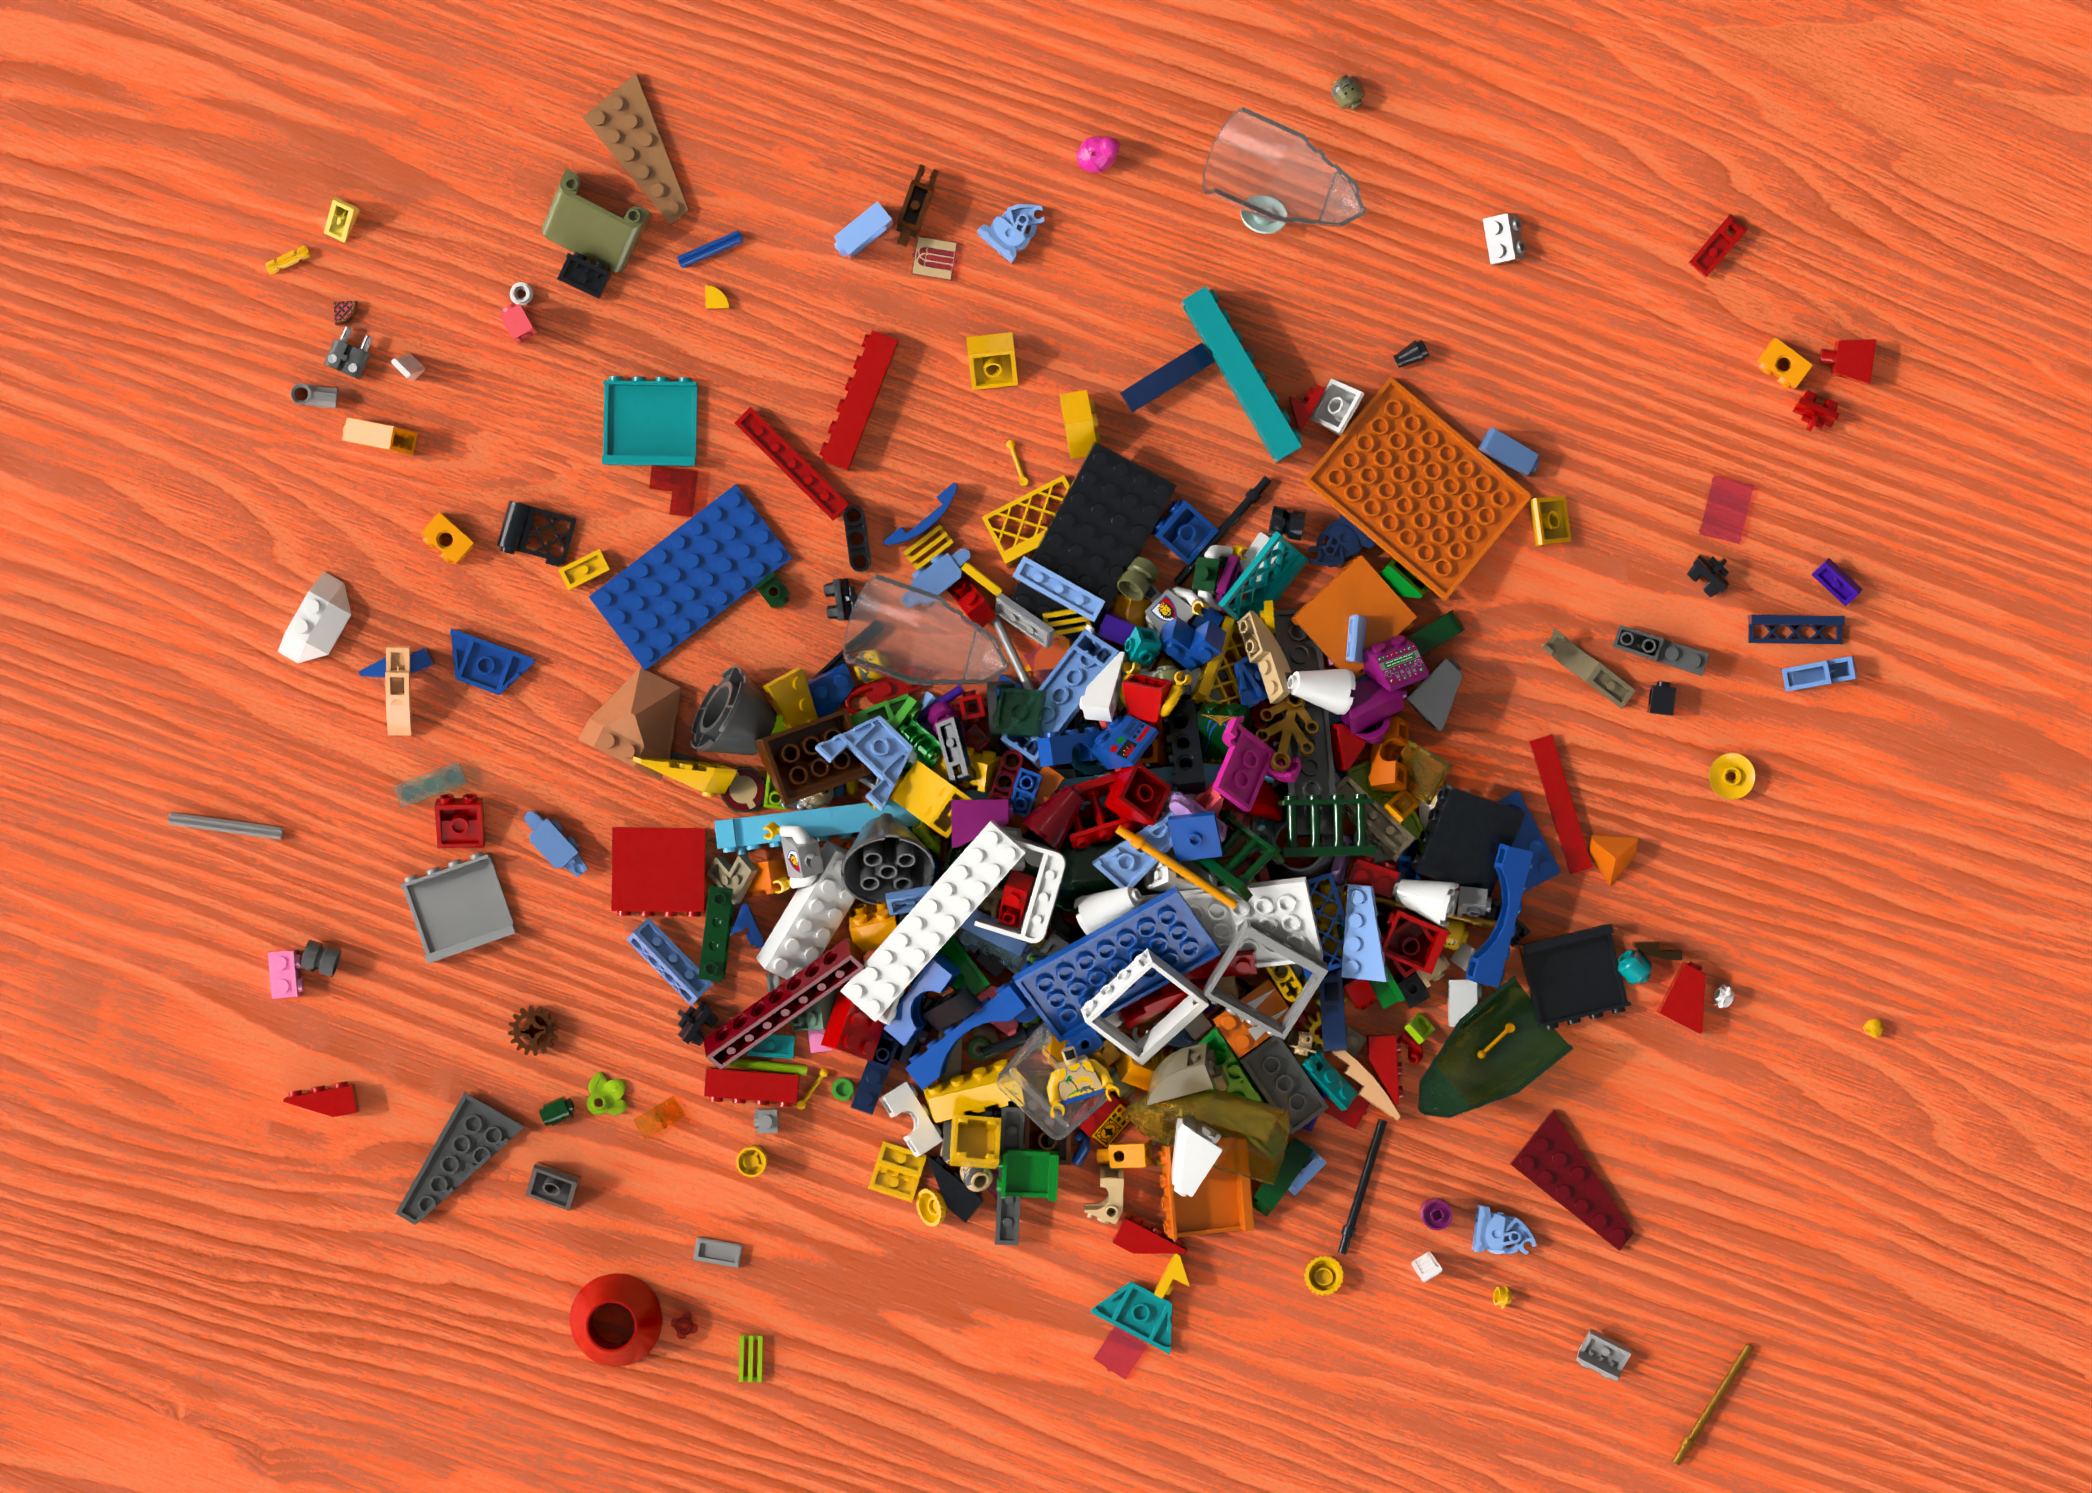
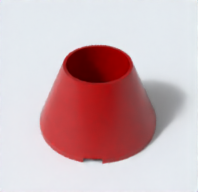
[570,1273,663,1366]

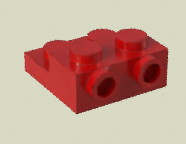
[434,793,485,848]

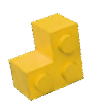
[1059,390,1101,459]

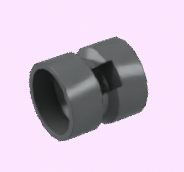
[300,940,341,977]

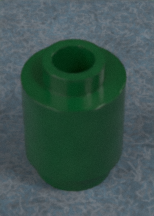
[539,1096,575,1126]

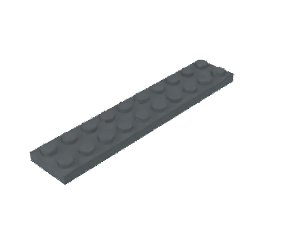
[1274,609,1336,837]

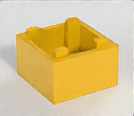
[949,1114,1001,1169]

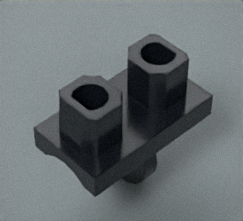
[1687,555,1730,597]
[824,578,863,621]
[677,1001,719,1046]

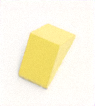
[324,197,360,243]

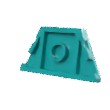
[1090,1281,1172,1354]

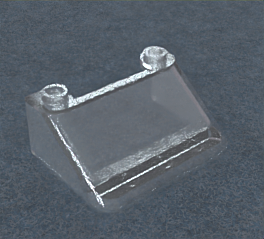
[997,1023,1108,1140]

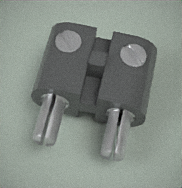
[324,326,373,380]

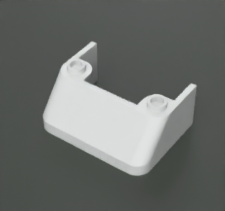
[974,833,1066,943]

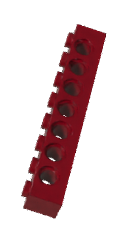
[703,937,865,1070]

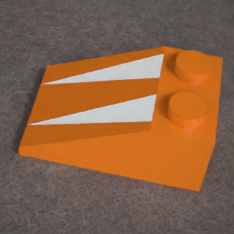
[1212,979,1290,1058]

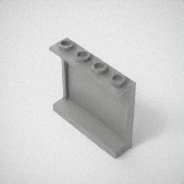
[400,851,518,964]

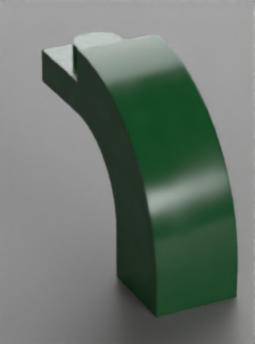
[1252,1137,1313,1217]

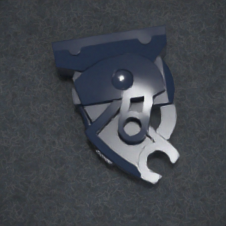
[1308,514,1376,567]

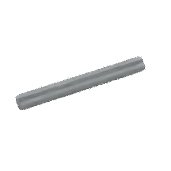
[168,812,283,839]

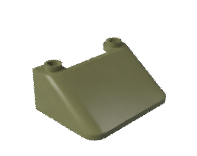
[542,169,652,273]

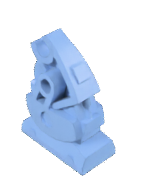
[977,204,1045,264]
[1472,1204,1537,1255]

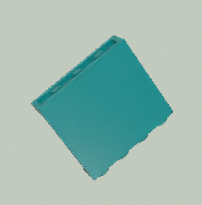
[602,376,698,467]

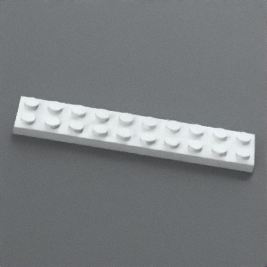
[841,820,1027,1022]

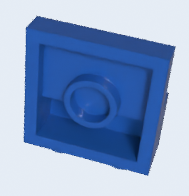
[1151,498,1219,565]

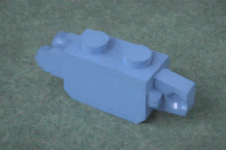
[900,548,971,606]
[524,811,588,877]

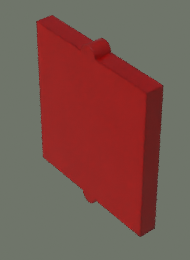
[1324,1081,1370,1130]

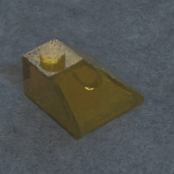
[1397,740,1453,805]

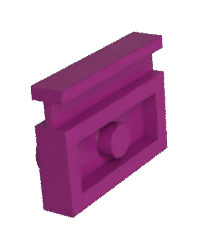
[1216,555,1243,612]

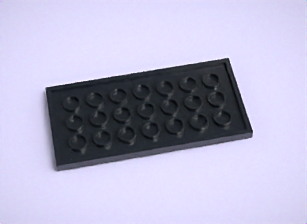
[1010,441,1177,641]

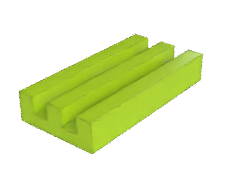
[739,1335,763,1382]

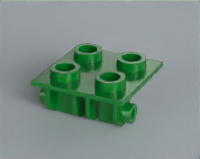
[898,719,942,771]

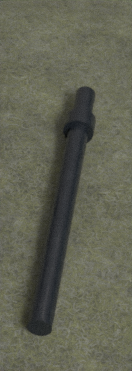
[1173,476,1272,586]
[1338,1119,1387,1255]

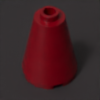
[1022,785,1084,851]

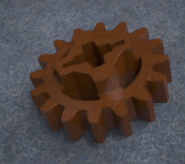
[508,1005,559,1056]

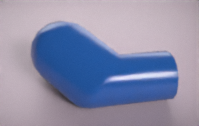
[1071,1129,1091,1166]

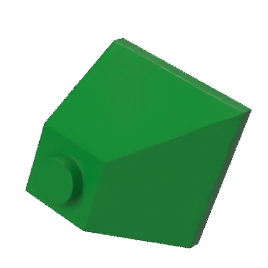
[1379,558,1429,598]

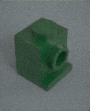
[755,572,791,609]

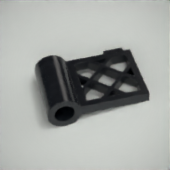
[497,501,577,567]

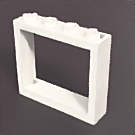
[1081,948,1209,1065]

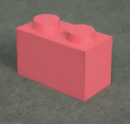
[500,303,538,343]

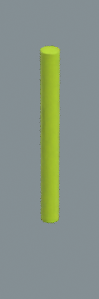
[727,1058,808,1075]

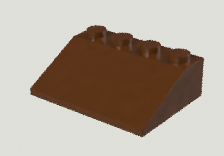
[755,708,870,805]

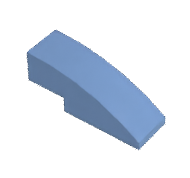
[1782,655,1859,692]

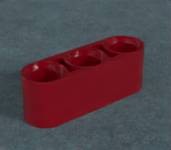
[988,750,1024,804]

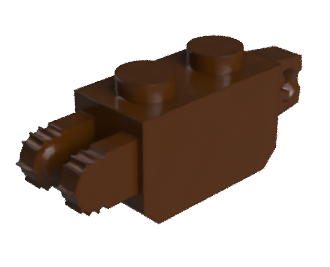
[896,164,939,247]

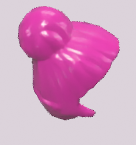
[1076,136,1120,173]

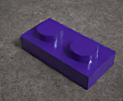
[1812,558,1862,606]

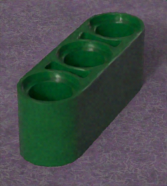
[1407,610,1465,656]

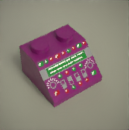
[1363,635,1429,692]

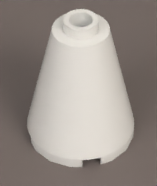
[1287,669,1356,715]
[1392,879,1460,928]
[1074,886,1142,935]

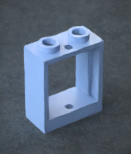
[834,201,893,259]

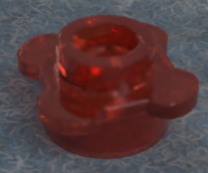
[671,1312,698,1339]

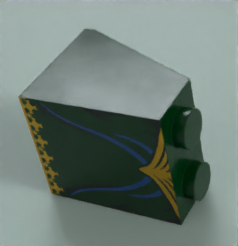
[1197,702,1256,764]

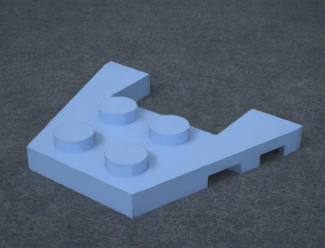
[815,715,913,811]

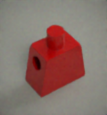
[1820,339,1876,385]

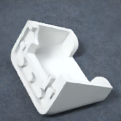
[1171,1111,1223,1197]

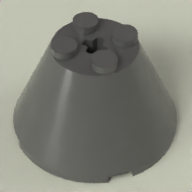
[841,813,935,905]

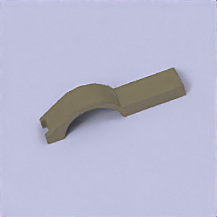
[1540,628,1636,709]

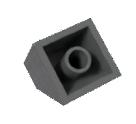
[1404,658,1463,731]

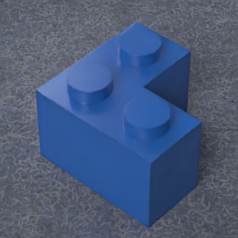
[1159,616,1227,672]

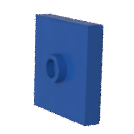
[1168,811,1223,862]

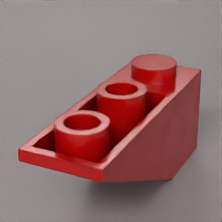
[1367,1034,1403,1105]
[283,1081,360,1117]
[1112,1215,1187,1254]

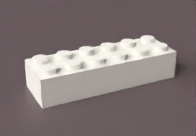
[756,841,856,980]

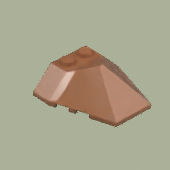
[578,667,682,780]

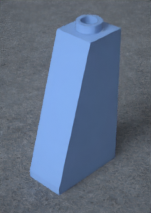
[960,908,1032,957]

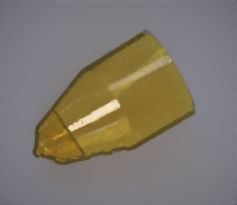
[1122,1090,1291,1185]

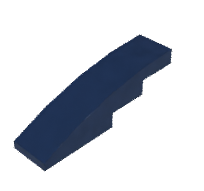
[1120,342,1214,413]

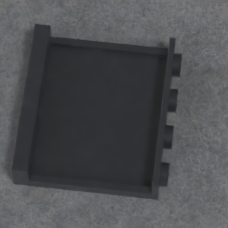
[1410,781,1526,897]
[1518,924,1631,1030]

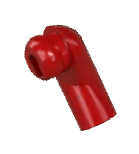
[1399,1030,1423,1064]

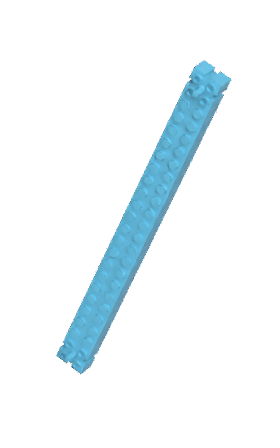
[714,763,1274,857]

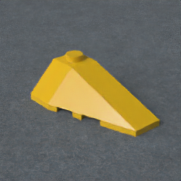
[633,756,736,797]

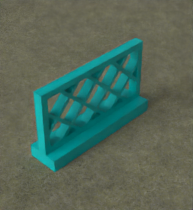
[1218,531,1309,622]

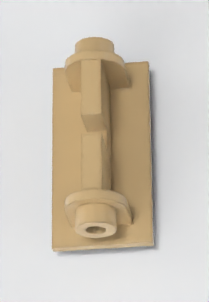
[1285,1030,1317,1056]

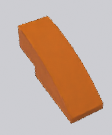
[1008,766,1064,834]

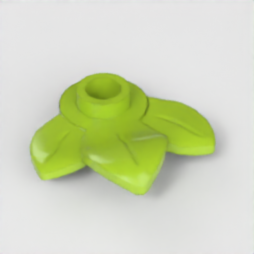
[586,1072,628,1115]

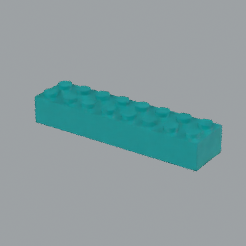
[1181,286,1303,463]

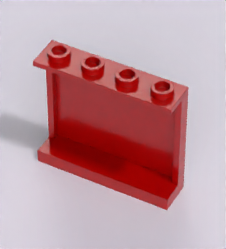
[611,827,707,917]

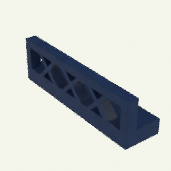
[1748,615,1845,644]

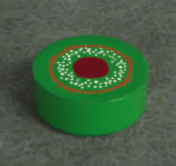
[968,1037,991,1061]

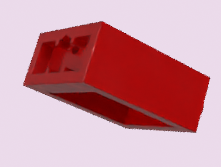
[1380,908,1449,975]

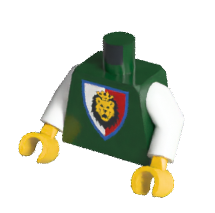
[1192,545,1249,616]

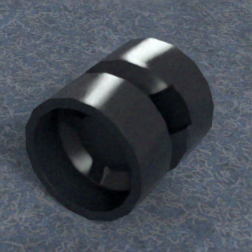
[1268,506,1306,541]

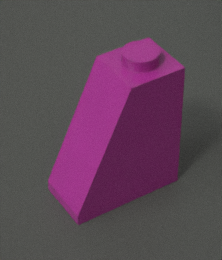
[1347,680,1407,734]
[951,799,1013,848]

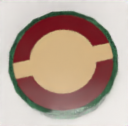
[721,766,766,813]

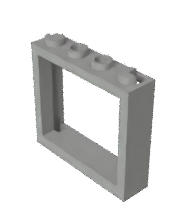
[1203,919,1328,1040]

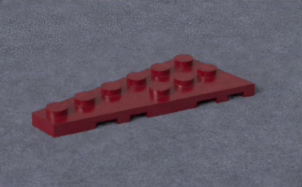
[1510,1110,1634,1251]

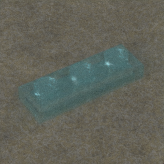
[393,762,467,808]

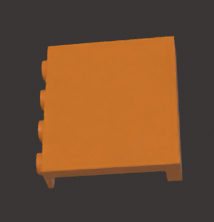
[1290,555,1417,680]
[1158,1136,1254,1240]

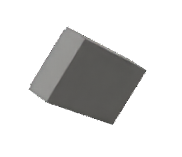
[693,1236,743,1268]

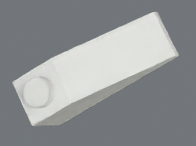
[1079,651,1127,722]

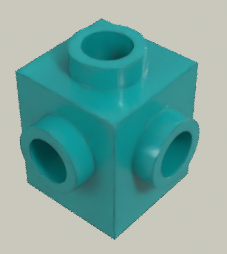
[1125,626,1162,666]

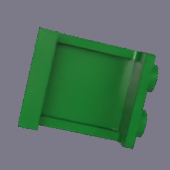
[997,1148,1059,1201]

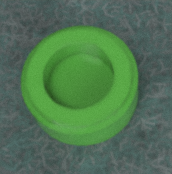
[831,1077,855,1101]

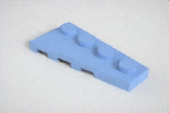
[1092,811,1176,888]
[1341,884,1389,982]

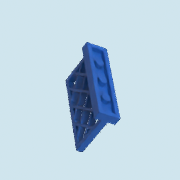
[1303,872,1346,979]

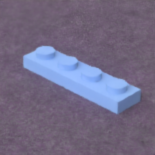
[1012,556,1105,622]

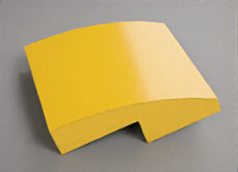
[868,1141,927,1202]

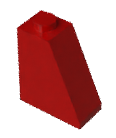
[1657,961,1706,1034]

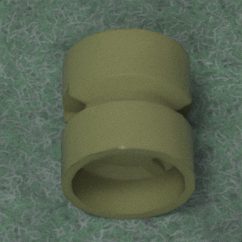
[1117,557,1159,601]

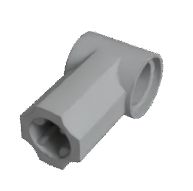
[291,384,338,409]

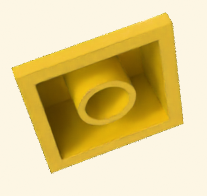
[966,332,1018,390]

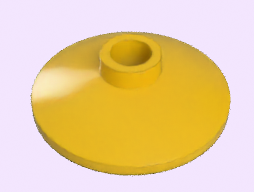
[1709,753,1755,800]

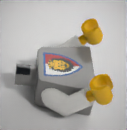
[1145,584,1210,656]
[763,822,824,894]

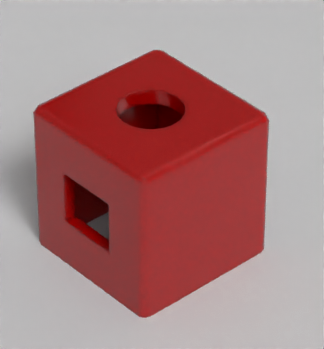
[964,723,990,752]

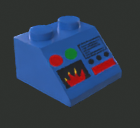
[1090,715,1159,769]

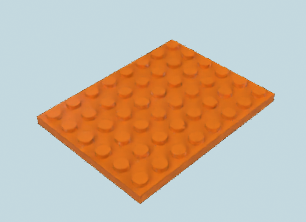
[1303,377,1532,601]

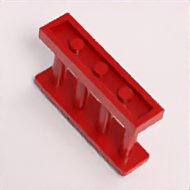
[1055,763,1161,849]

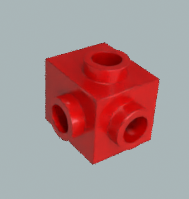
[955,690,988,724]

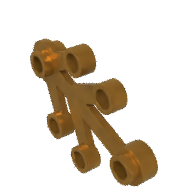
[1255,693,1319,772]

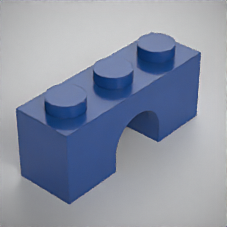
[1037,726,1105,767]

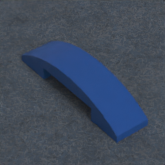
[883,482,958,546]

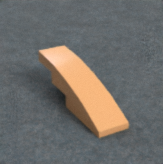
[1329,1051,1400,1120]

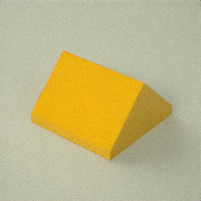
[1529,496,1572,546]

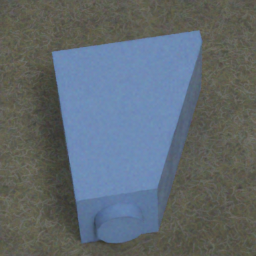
[1478,427,1540,476]

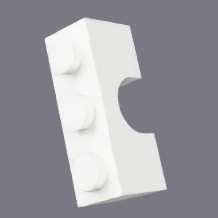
[879,1082,943,1157]

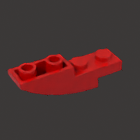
[1120,978,1208,1029]

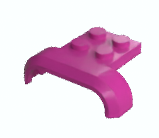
[1212,716,1302,812]

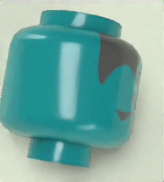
[1618,949,1652,984]

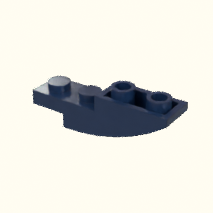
[1319,955,1347,1052]
[850,1024,899,1116]

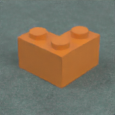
[747,858,797,896]

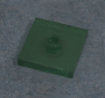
[993,688,1047,738]

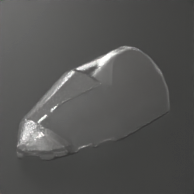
[1202,107,1367,227]
[844,574,1010,685]

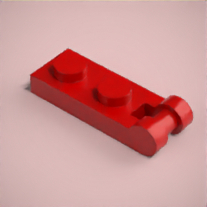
[1688,214,1748,278]

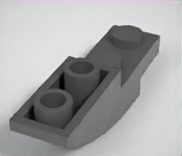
[1613,625,1710,677]

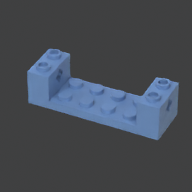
[1000,629,1119,772]

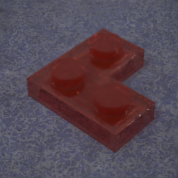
[649,466,698,517]

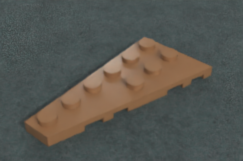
[582,73,689,225]

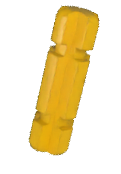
[266,245,311,274]

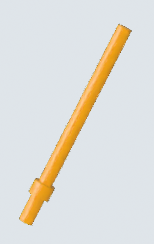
[1115,825,1238,909]

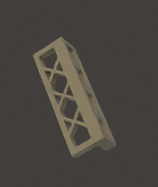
[1336,775,1415,862]

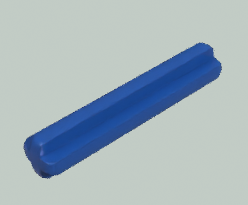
[677,230,743,268]

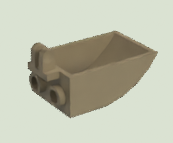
[1147,1042,1227,1105]

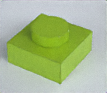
[1404,1012,1435,1044]

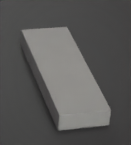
[995,593,1054,649]

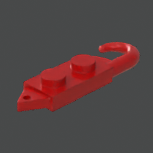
[843,667,932,714]

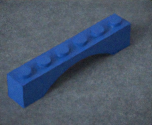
[1465,843,1534,988]
[905,982,1031,1090]

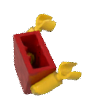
[1119,661,1192,728]

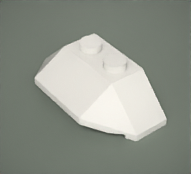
[278,572,352,663]

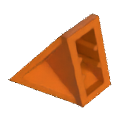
[1589,835,1638,887]

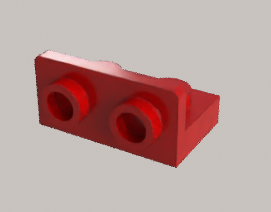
[1347,855,1400,898]

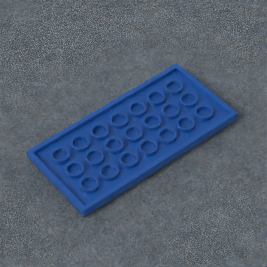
[589,484,792,670]
[1013,886,1222,1042]

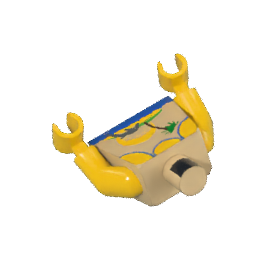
[1047,1046,1120,1118]

